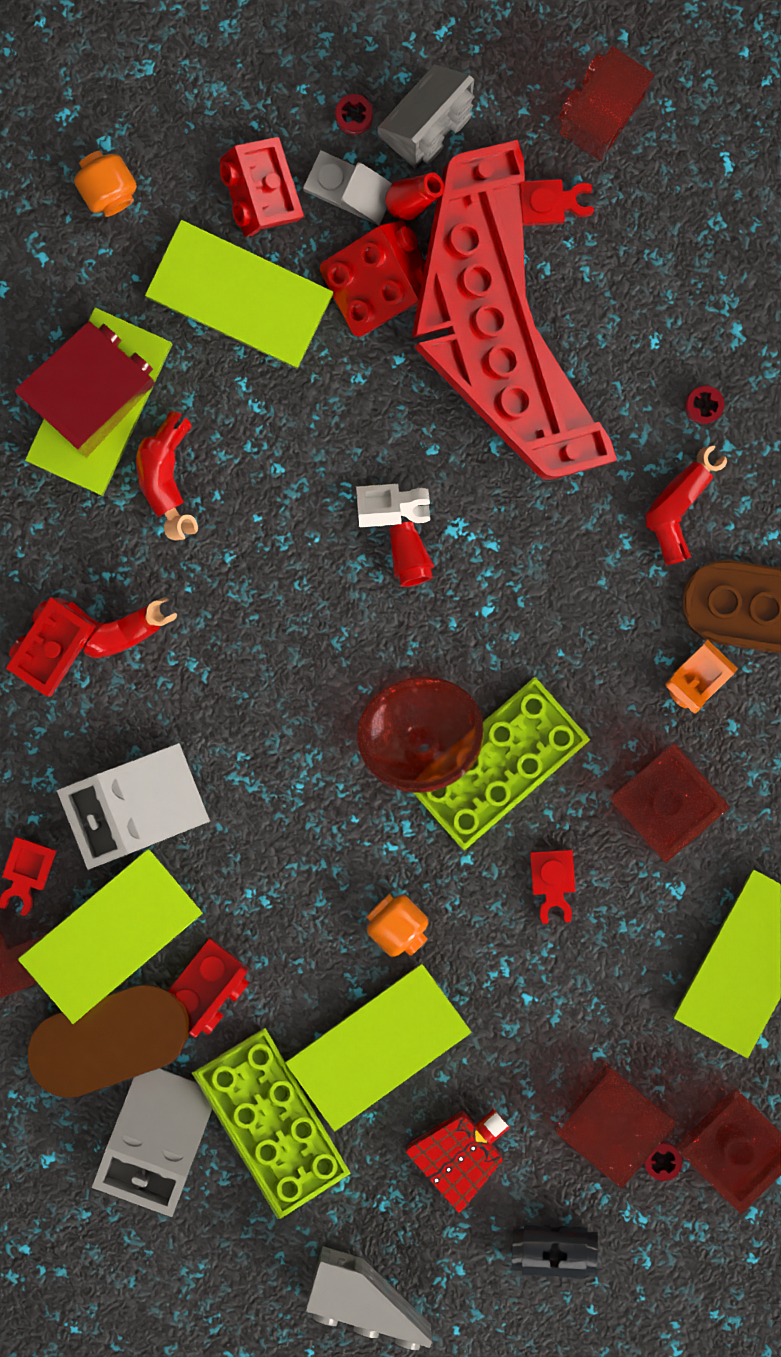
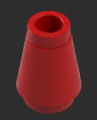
[385,173,444,220]
[389,522,434,587]

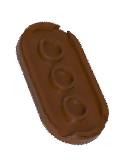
[682,560,781,654]
[28,985,190,1098]

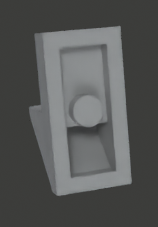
[303,150,392,226]

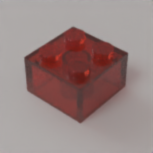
[559,46,655,162]
[606,743,730,863]
[554,1063,677,1189]
[676,1087,781,1214]

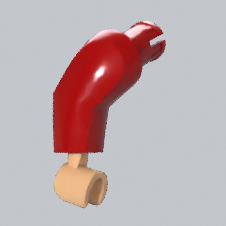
[136,411,198,540]
[645,446,727,566]
[67,597,177,659]

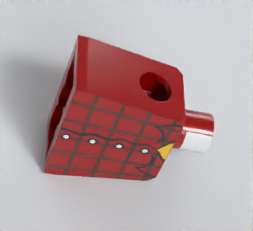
[405,1108,510,1213]

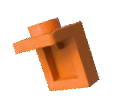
[665,639,738,713]

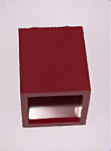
[15,321,155,457]

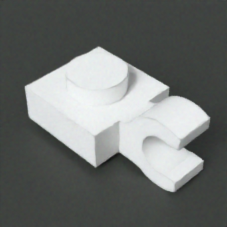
[356,484,430,527]

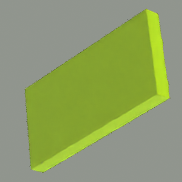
[145,220,334,369]
[25,308,172,496]
[409,677,590,851]
[18,849,203,1024]
[672,869,781,1058]
[285,963,472,1132]
[192,1028,351,1219]

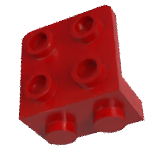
[320,220,425,337]

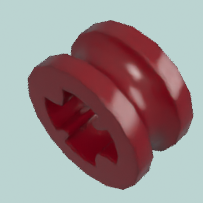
[335,94,373,136]
[685,385,725,424]
[643,1140,682,1181]

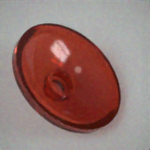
[357,677,484,793]

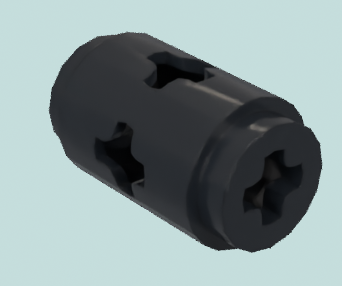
[511,1224,598,1279]

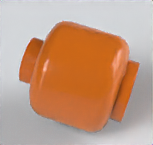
[74,151,137,217]
[366,893,428,957]

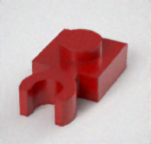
[520,179,594,226]
[0,836,57,916]
[530,849,575,924]

